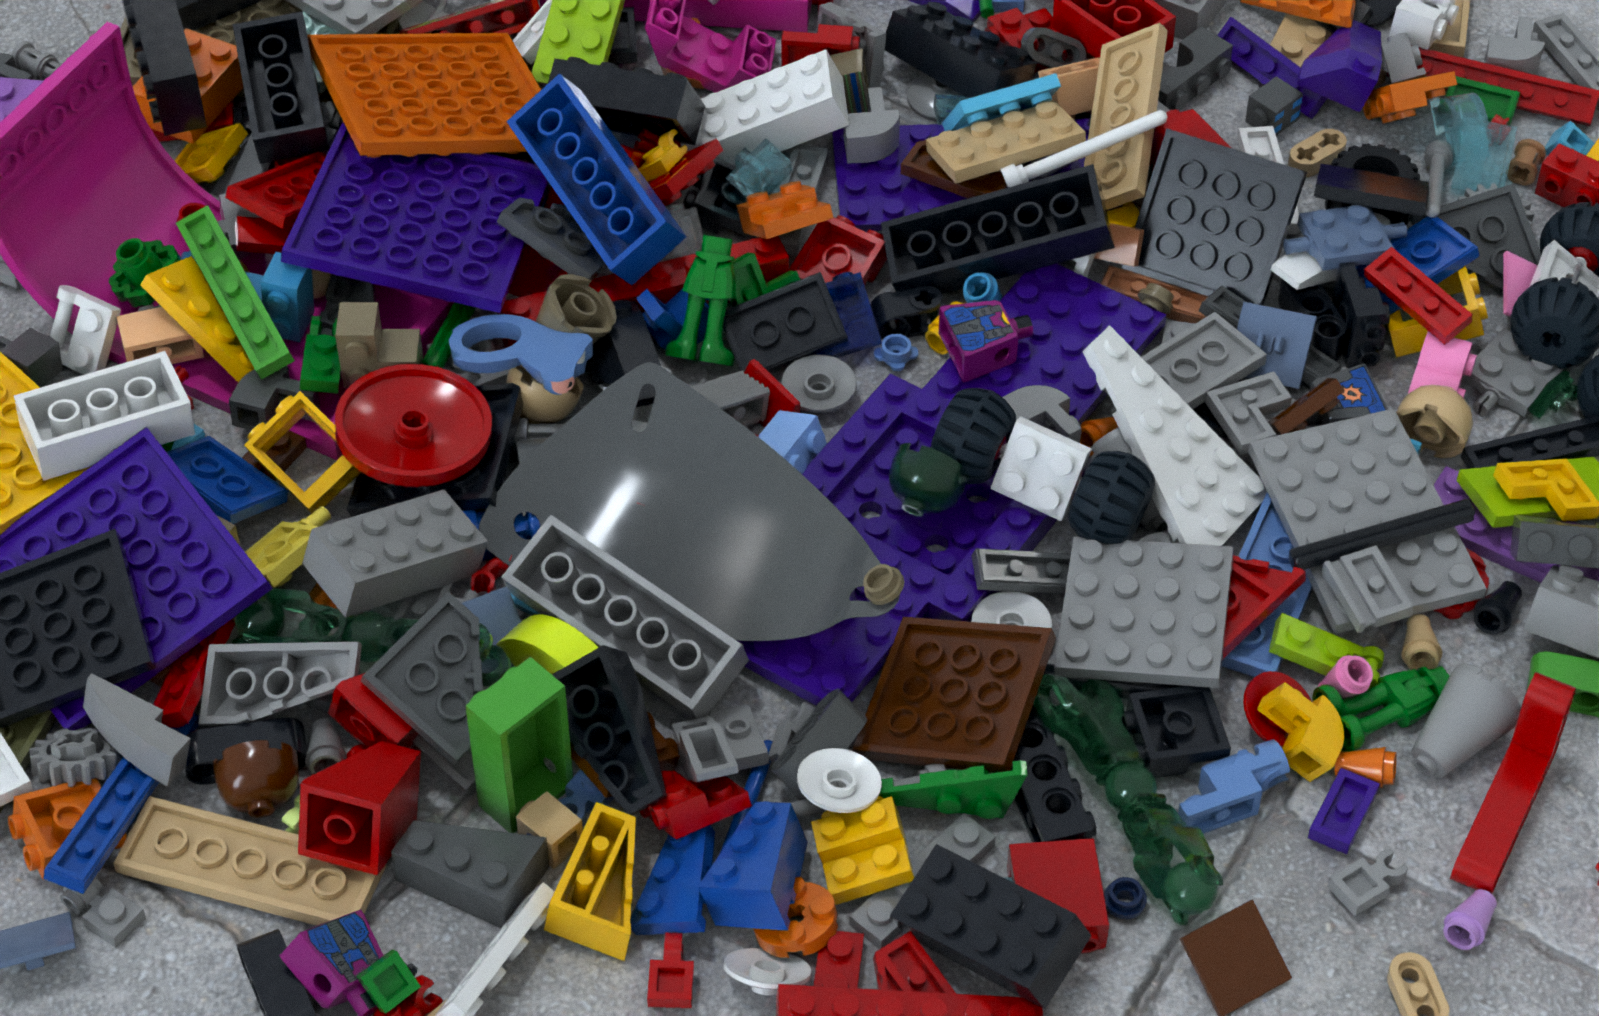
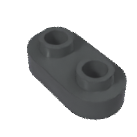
[1021,27,1086,68]

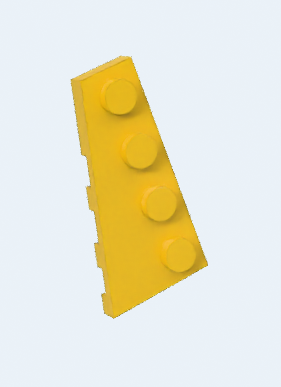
[140,256,254,383]

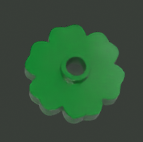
[109,238,181,307]

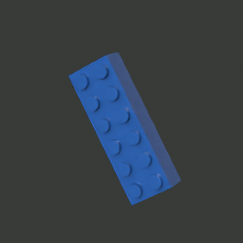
[506,73,687,285]

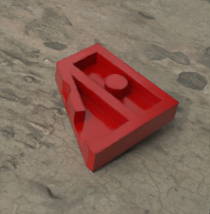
[873,931,956,994]

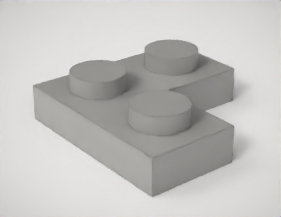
[1205,371,1292,455]

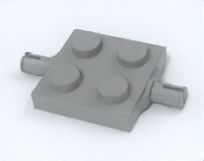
[1462,328,1566,417]

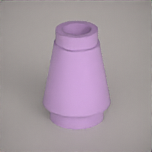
[1443,889,1497,950]

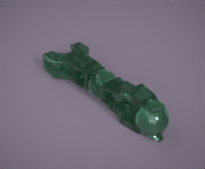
[231,588,512,687]
[1033,674,1223,925]

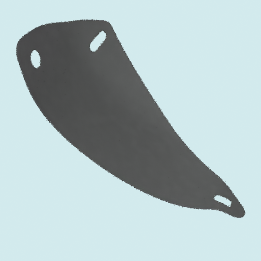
[479,362,900,641]

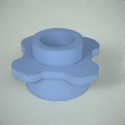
[874,334,918,371]

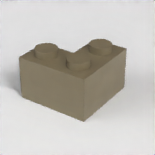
[335,302,423,388]

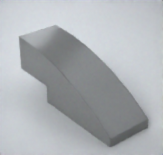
[83,674,191,787]
[672,715,739,782]

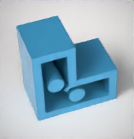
[245,252,314,342]

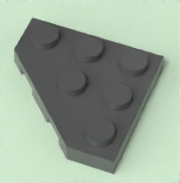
[1410,183,1541,292]
[497,198,608,281]
[361,591,483,766]

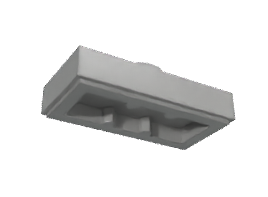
[709,704,769,770]

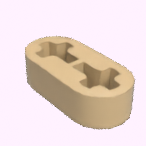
[1288,129,1347,177]

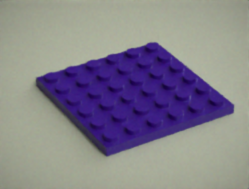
[281,122,550,313]
[0,427,273,730]

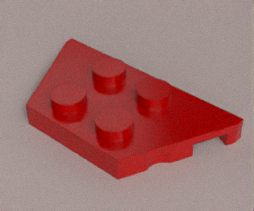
[1222,555,1306,660]

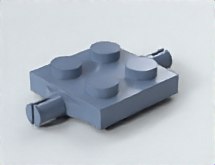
[1283,205,1407,271]

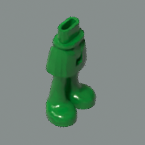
[665,235,736,366]
[1312,666,1450,752]

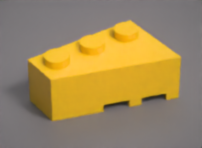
[544,802,636,961]

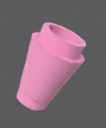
[1318,655,1373,699]

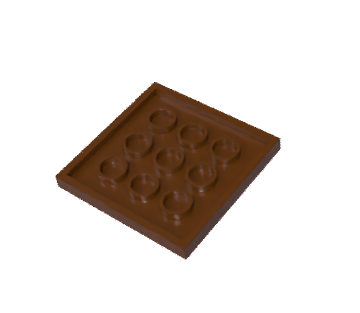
[852,617,1056,773]

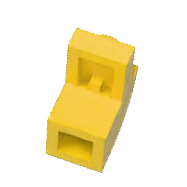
[1257,682,1344,782]

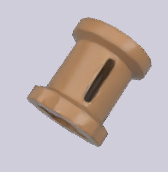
[1506,139,1546,186]

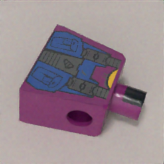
[938,300,1033,382]
[280,909,384,1016]

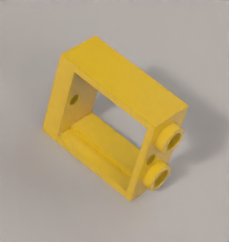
[1387,266,1488,358]
[244,391,361,514]

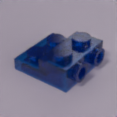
[815,272,882,358]

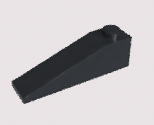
[584,300,661,407]

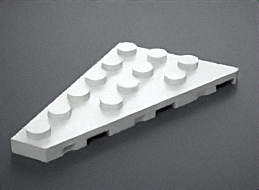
[1082,325,1267,546]

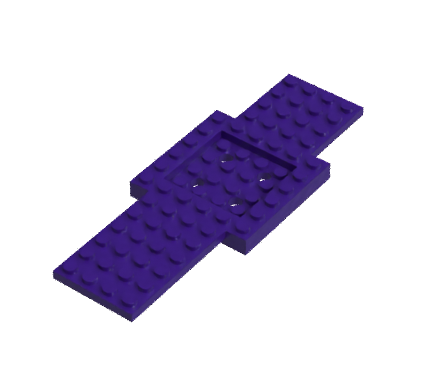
[738,264,1167,705]

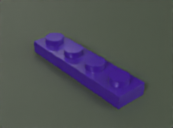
[1217,16,1328,119]

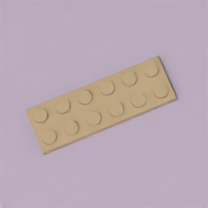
[1084,22,1168,210]
[113,796,386,926]

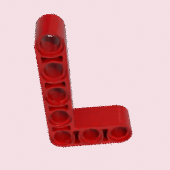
[1450,672,1576,894]

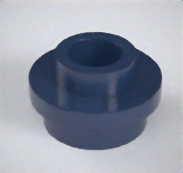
[1104,877,1147,919]

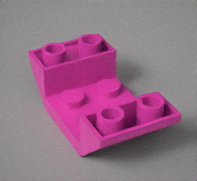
[645,0,776,93]

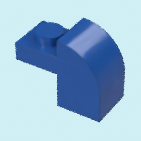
[636,288,709,350]

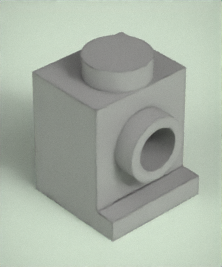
[1381,33,1426,84]

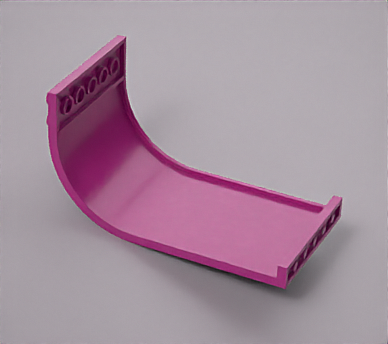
[0,21,454,460]

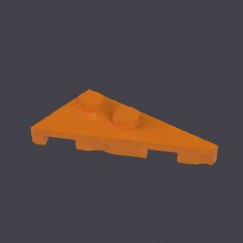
[1240,0,1356,28]

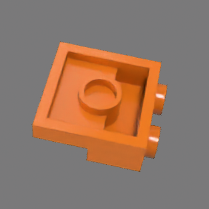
[1363,71,1457,124]
[736,181,834,239]
[8,778,127,880]

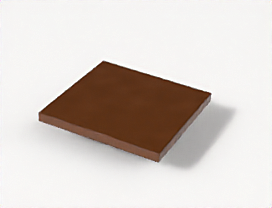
[1179,899,1292,1016]

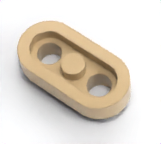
[1387,952,1449,1016]

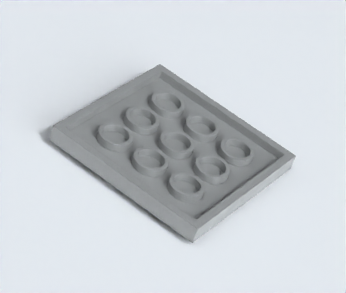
[1054,537,1234,688]

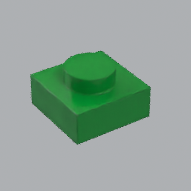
[356,950,421,1014]

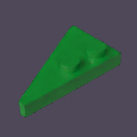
[879,760,1028,819]

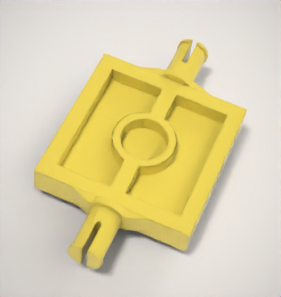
[245,506,331,588]

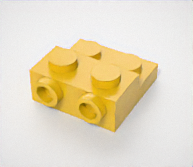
[811,796,915,905]

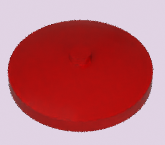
[335,364,492,487]

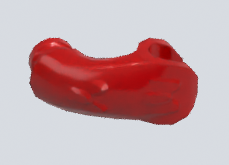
[470,555,512,593]

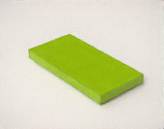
[1456,457,1599,528]

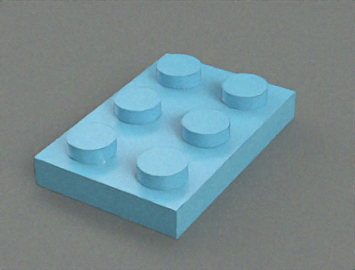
[942,73,1061,131]

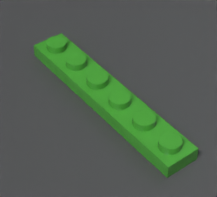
[176,205,295,380]

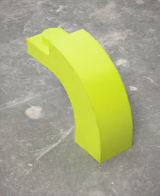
[496,614,599,674]

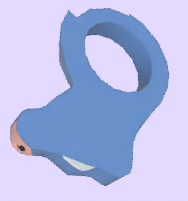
[449,314,593,395]

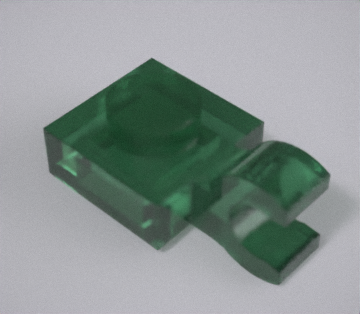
[1528,370,1578,419]

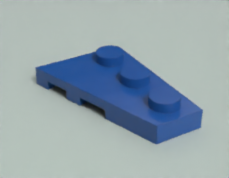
[630,825,715,935]

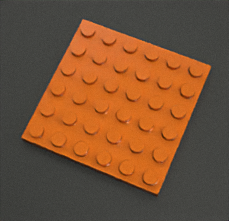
[308,33,541,158]

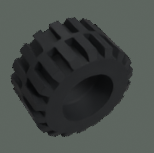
[1325,144,1420,225]

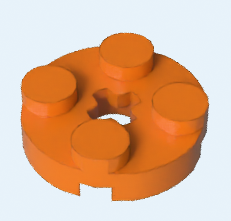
[753,877,838,958]

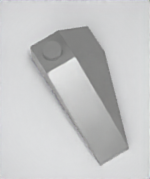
[198,642,362,726]

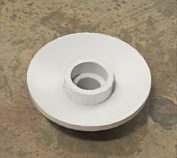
[971,591,1052,628]
[797,748,882,813]
[724,948,811,995]

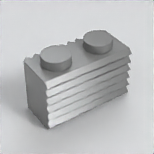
[690,370,770,427]

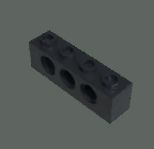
[1010,699,1097,842]

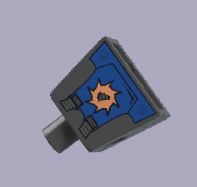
[1306,364,1388,426]

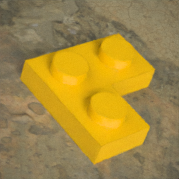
[1493,459,1599,521]

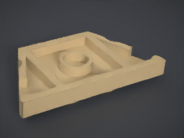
[1270,13,1387,86]

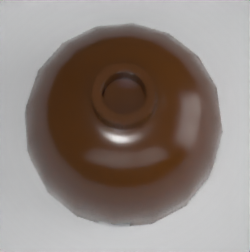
[213,740,300,818]

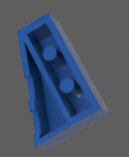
[698,801,808,931]

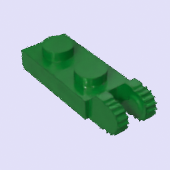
[299,316,341,394]

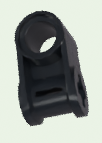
[870,285,942,339]

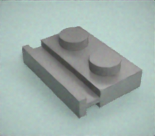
[1322,545,1413,633]

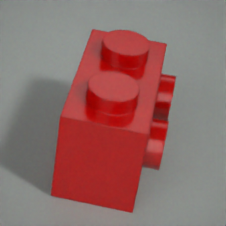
[1534,143,1599,207]

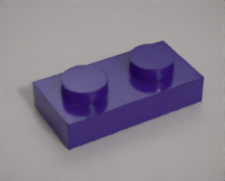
[1308,768,1380,854]

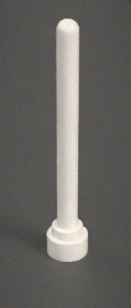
[1001,110,1168,187]

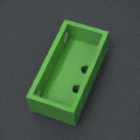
[465,657,573,833]

